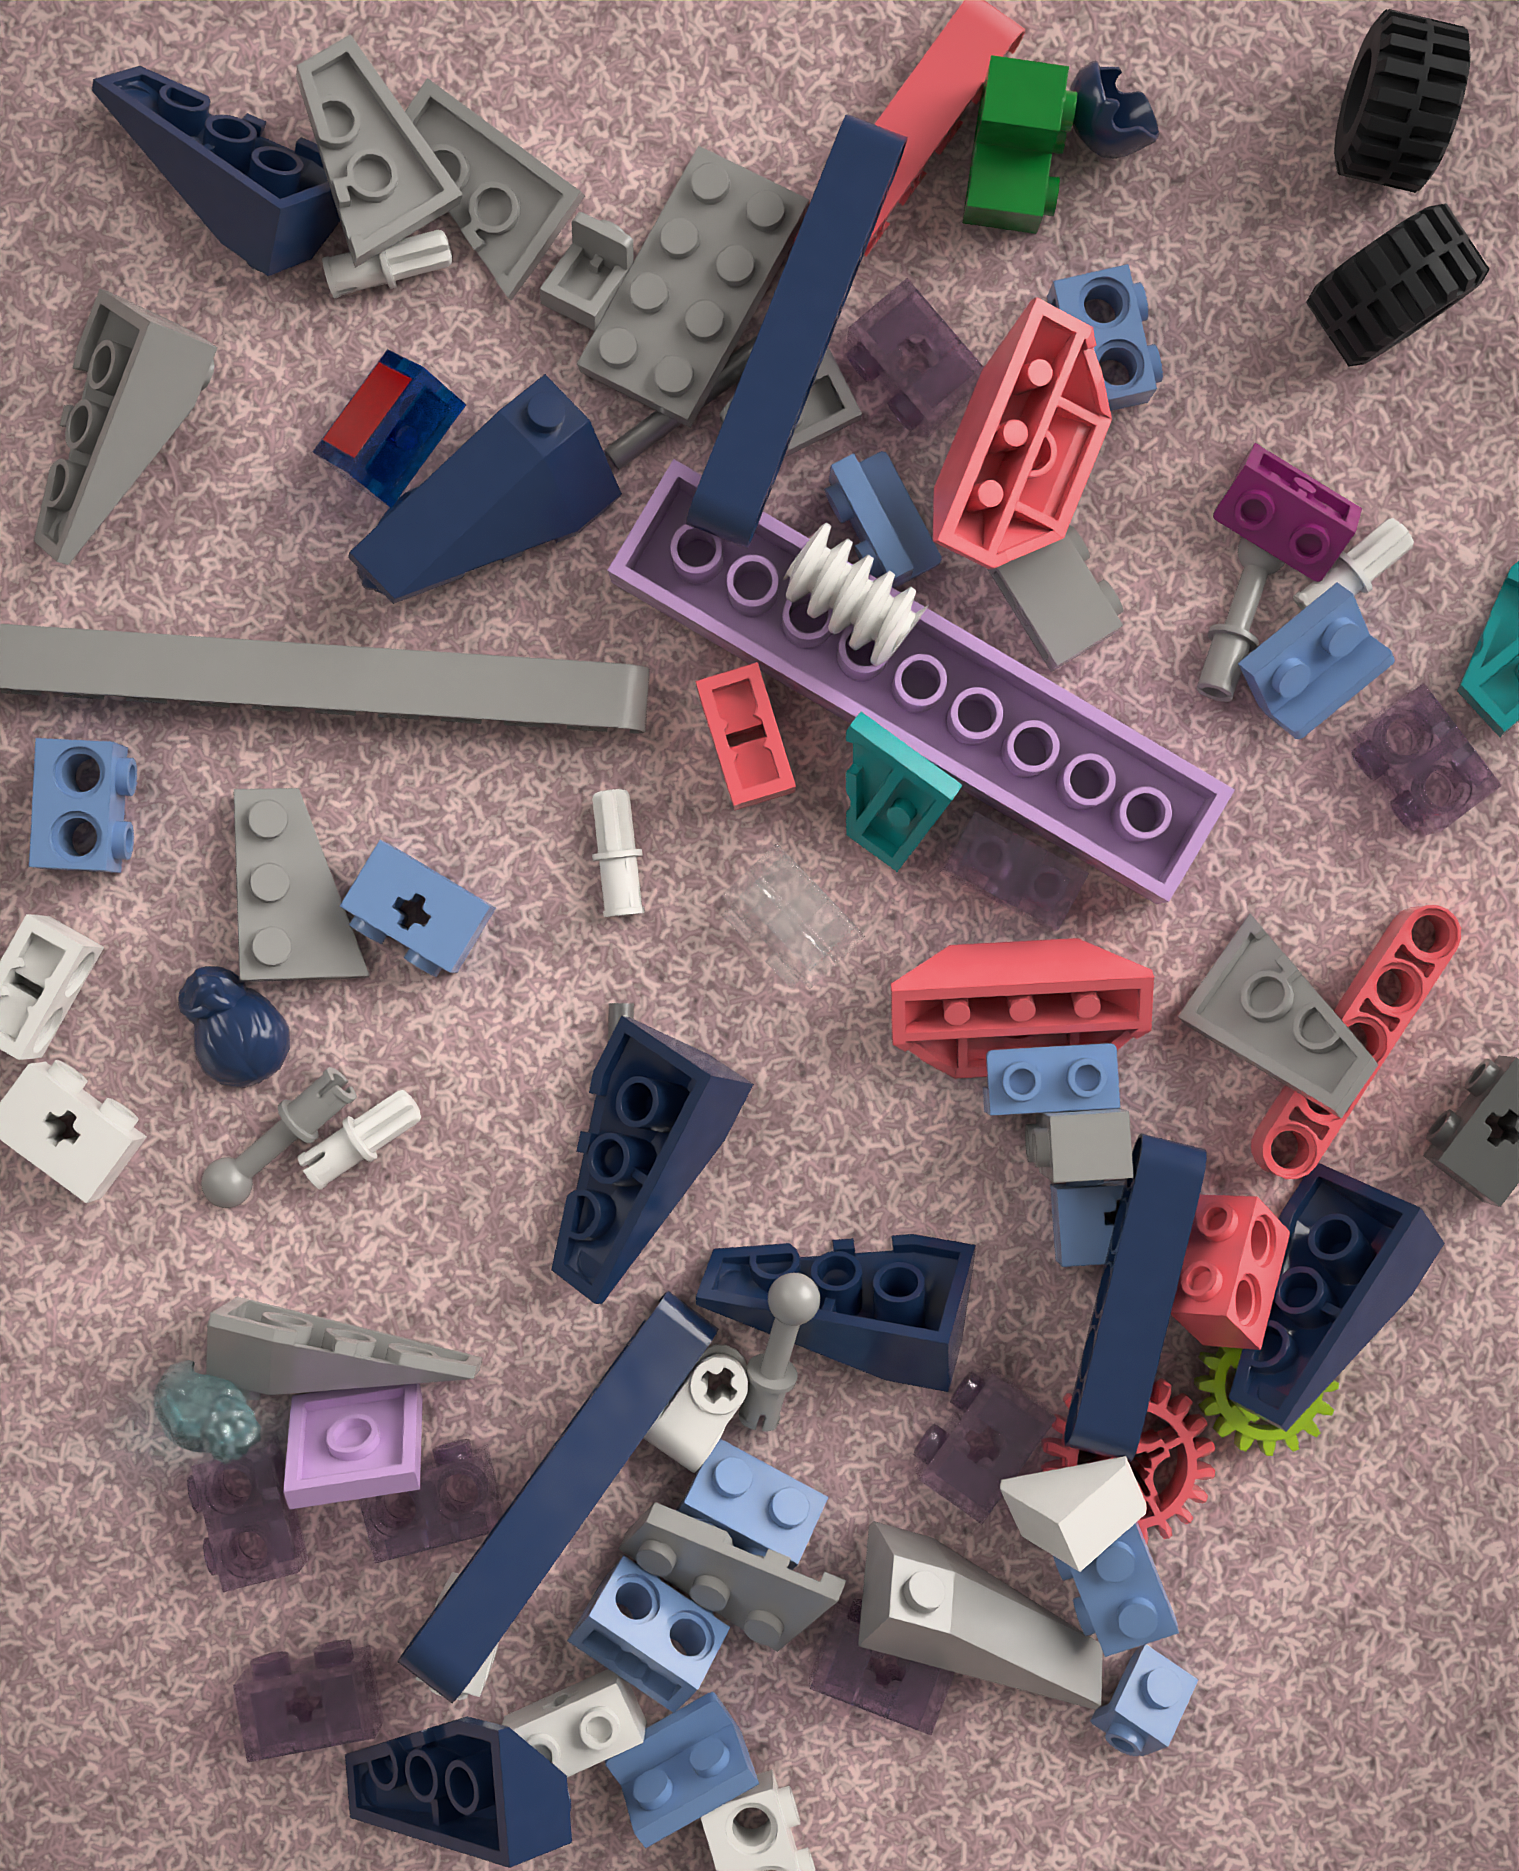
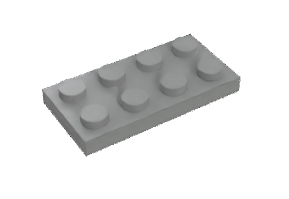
[577,146,810,428]

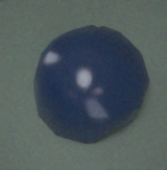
[1069,61,1159,159]

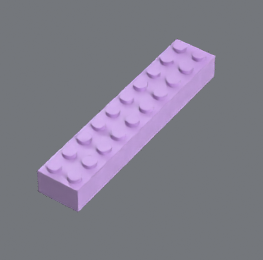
[607,459,1235,904]

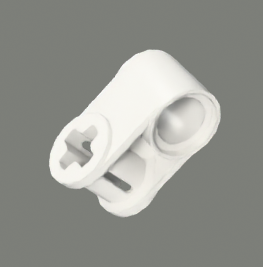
[643,1345,748,1473]

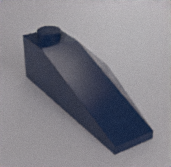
[92,66,340,276]
[348,374,622,604]
[551,1015,754,1304]
[1229,1163,1445,1432]
[696,1234,976,1392]
[345,1716,572,1868]

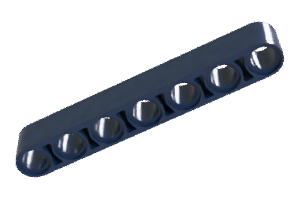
[686,114,908,548]
[398,1291,719,1703]

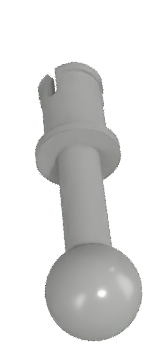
[1197,537,1285,702]
[201,1067,357,1208]
[739,1273,820,1432]

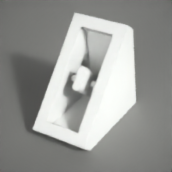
[1000,1456,1146,1572]

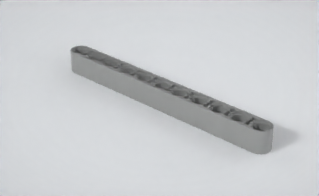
[0,624,650,734]

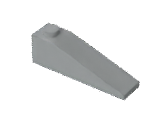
[34,288,218,565]
[206,1296,483,1400]
[858,1521,1102,1710]

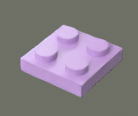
[283,1383,423,1510]

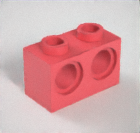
[695,662,796,811]
[1171,1194,1290,1350]

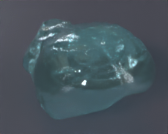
[153,1360,261,1464]

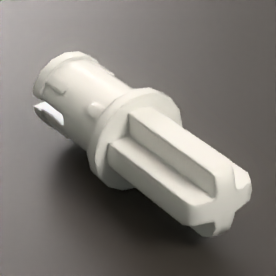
[322,230,452,299]
[1293,518,1414,610]
[592,789,644,917]
[298,1090,421,1190]

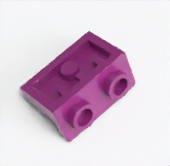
[1213,443,1362,582]

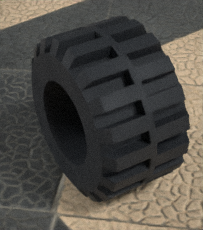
[1334,9,1471,193]
[1306,203,1490,367]

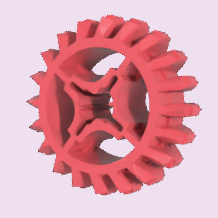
[1041,1378,1215,1544]

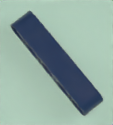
[1064,1133,1207,1462]

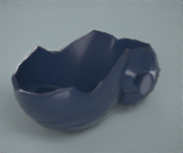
[178,966,290,1089]

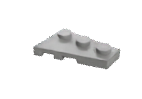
[296,34,463,268]
[405,78,585,300]
[233,788,370,982]
[1178,913,1378,1118]
[619,1502,846,1652]

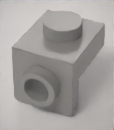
[540,212,634,331]

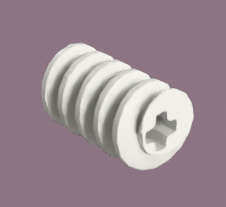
[783,523,930,666]

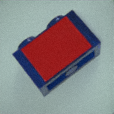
[312,349,466,508]

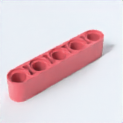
[793,0,1025,257]
[1251,905,1461,1179]

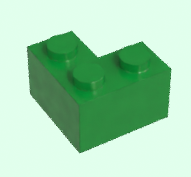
[962,55,1077,234]

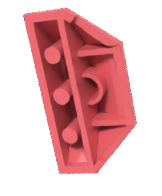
[933,297,1112,569]
[891,938,1154,1079]

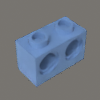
[1047,264,1163,411]
[29,738,137,873]
[567,1555,730,1713]

